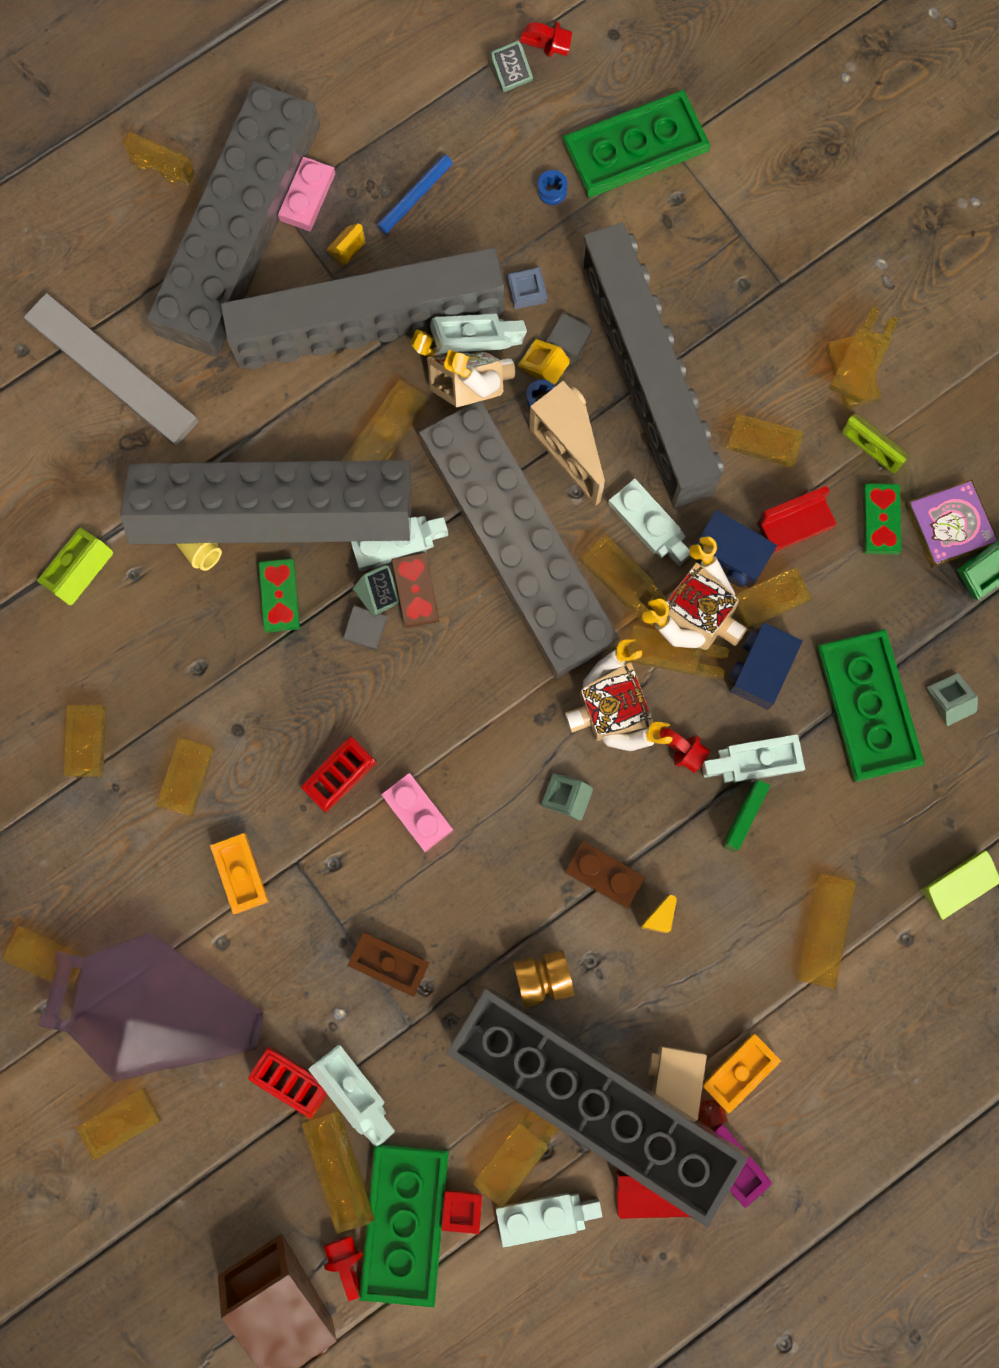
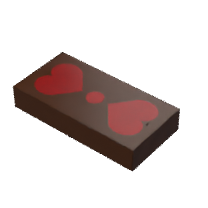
[392,552,440,629]

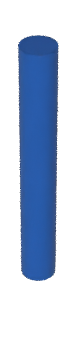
[377,154,453,235]

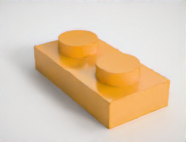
[210,833,270,915]
[702,1033,781,1114]

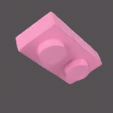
[278,157,335,232]
[381,773,453,852]

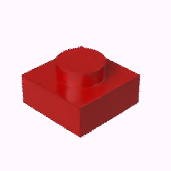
[442,1190,483,1234]

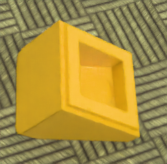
[326,223,365,265]
[517,339,570,386]
[640,895,677,933]

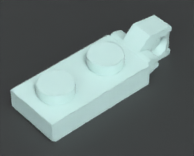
[430,314,527,353]
[608,479,690,567]
[351,516,449,571]
[701,735,805,783]
[308,1045,395,1147]
[496,1192,603,1248]

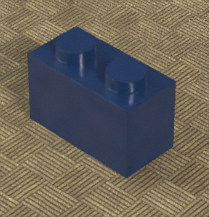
[695,510,778,589]
[728,623,803,710]

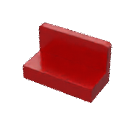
[757,486,837,553]
[616,1171,691,1219]

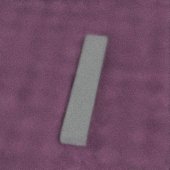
[23,293,199,446]

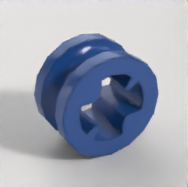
[538,170,568,205]
[526,379,555,409]

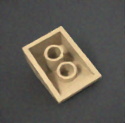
[530,381,605,506]

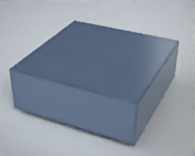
[507,267,548,309]

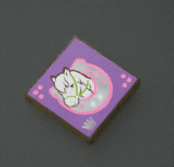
[905,479,998,568]

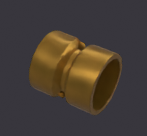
[513,949,575,1008]

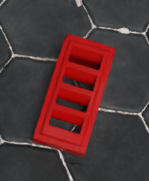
[301,736,377,813]
[248,1046,328,1119]

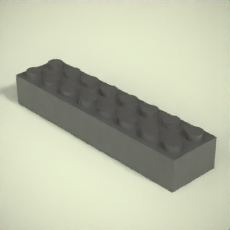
[147,82,320,358]
[581,222,724,509]
[220,247,504,370]
[419,401,620,680]
[120,460,412,544]
[446,989,750,1228]

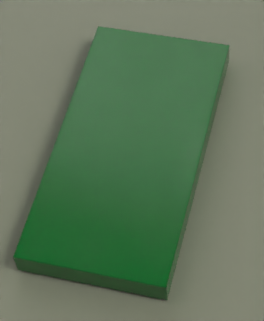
[562,89,711,199]
[816,629,925,783]
[359,1144,449,1308]

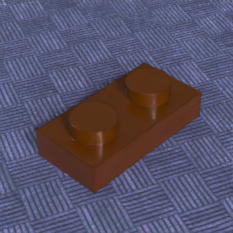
[564,841,645,909]
[347,932,430,997]

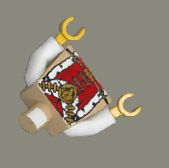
[411,329,515,407]
[642,537,747,650]
[564,638,672,751]

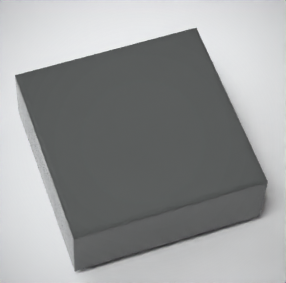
[547,313,593,361]
[343,606,388,651]

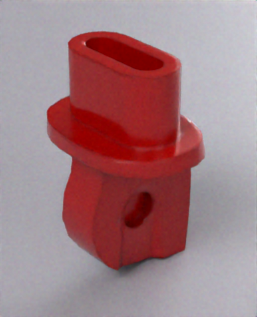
[519,21,572,57]
[659,727,710,773]
[323,1236,363,1302]

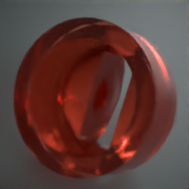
[698,1099,728,1127]

